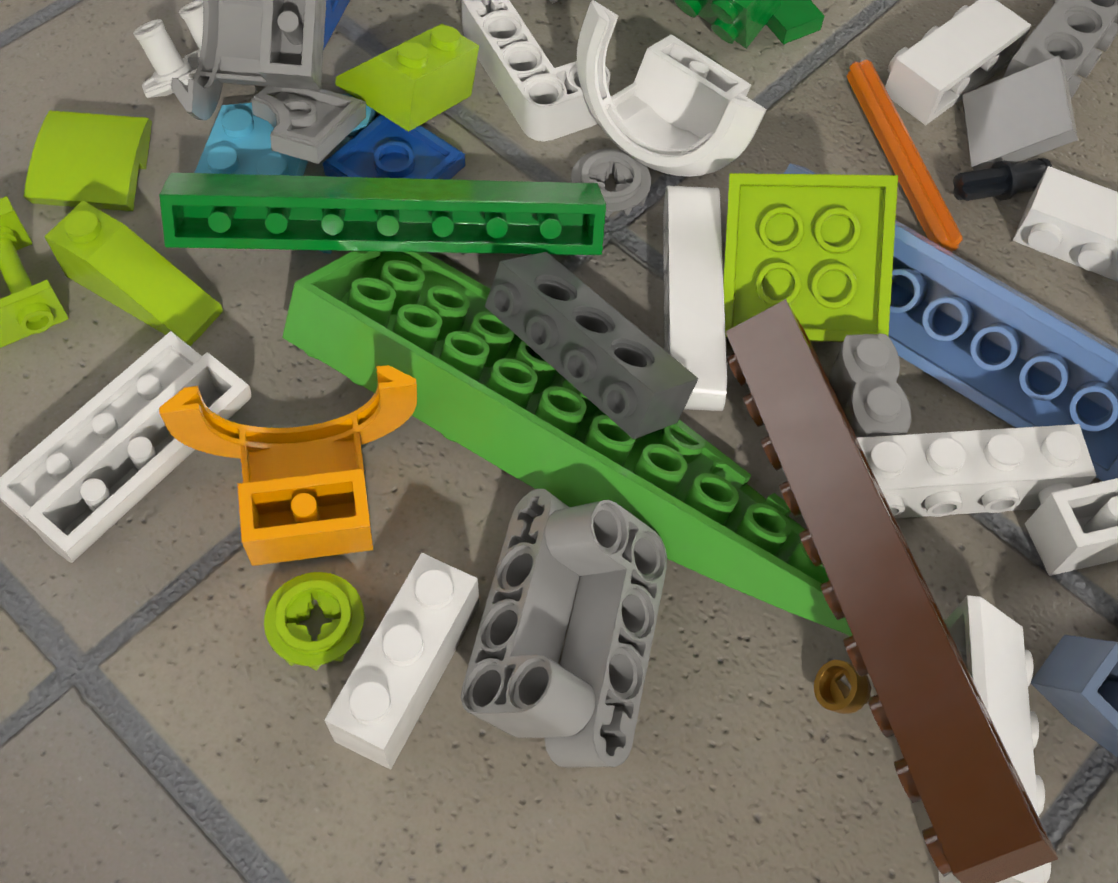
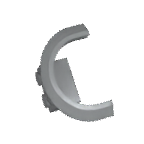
[171,0,326,120]

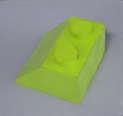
[335,23,479,132]

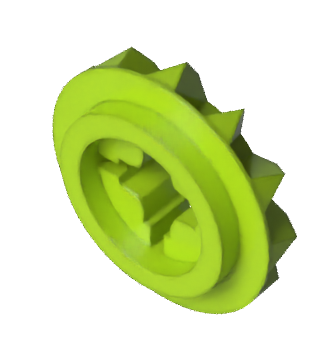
[264,572,366,671]

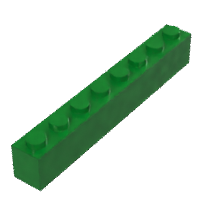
[159,173,606,255]

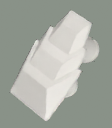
[133,0,203,98]

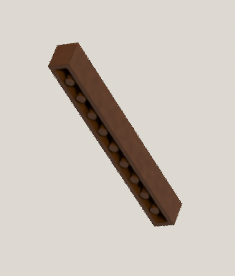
[725,299,1058,883]

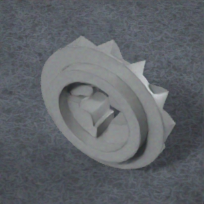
[571,148,651,218]

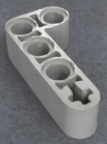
[461,488,596,738]
[544,500,667,768]

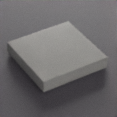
[962,56,1078,171]

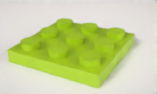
[723,173,898,342]

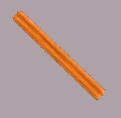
[847,59,963,253]

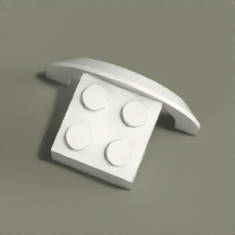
[577,0,767,177]

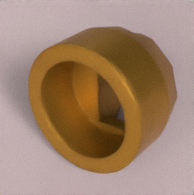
[814,660,872,714]

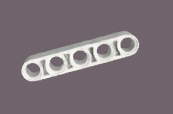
[663,186,727,411]

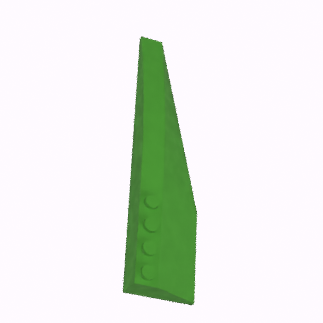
[282,251,852,636]

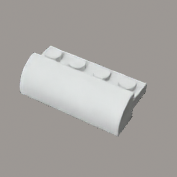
[0,331,251,563]

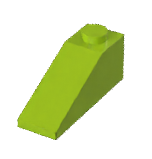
[44,200,223,347]

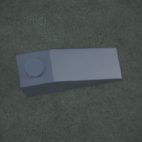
[1030,635,1118,758]

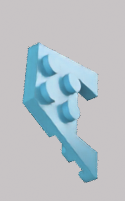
[194,94,377,254]

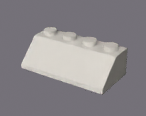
[939,595,1051,883]

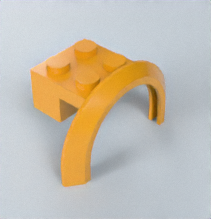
[159,365,417,566]

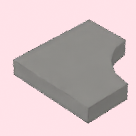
[251,86,366,164]

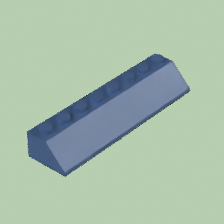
[784,163,1118,481]

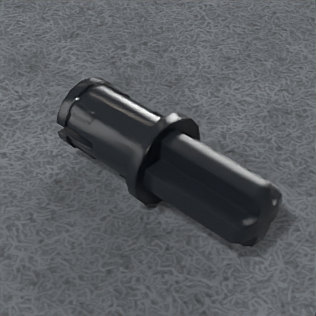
[953,158,1053,201]

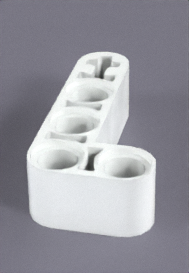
[461,0,610,142]

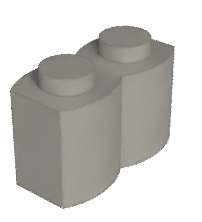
[828,334,911,438]

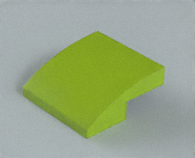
[23,110,152,211]

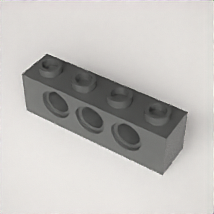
[485,252,699,439]

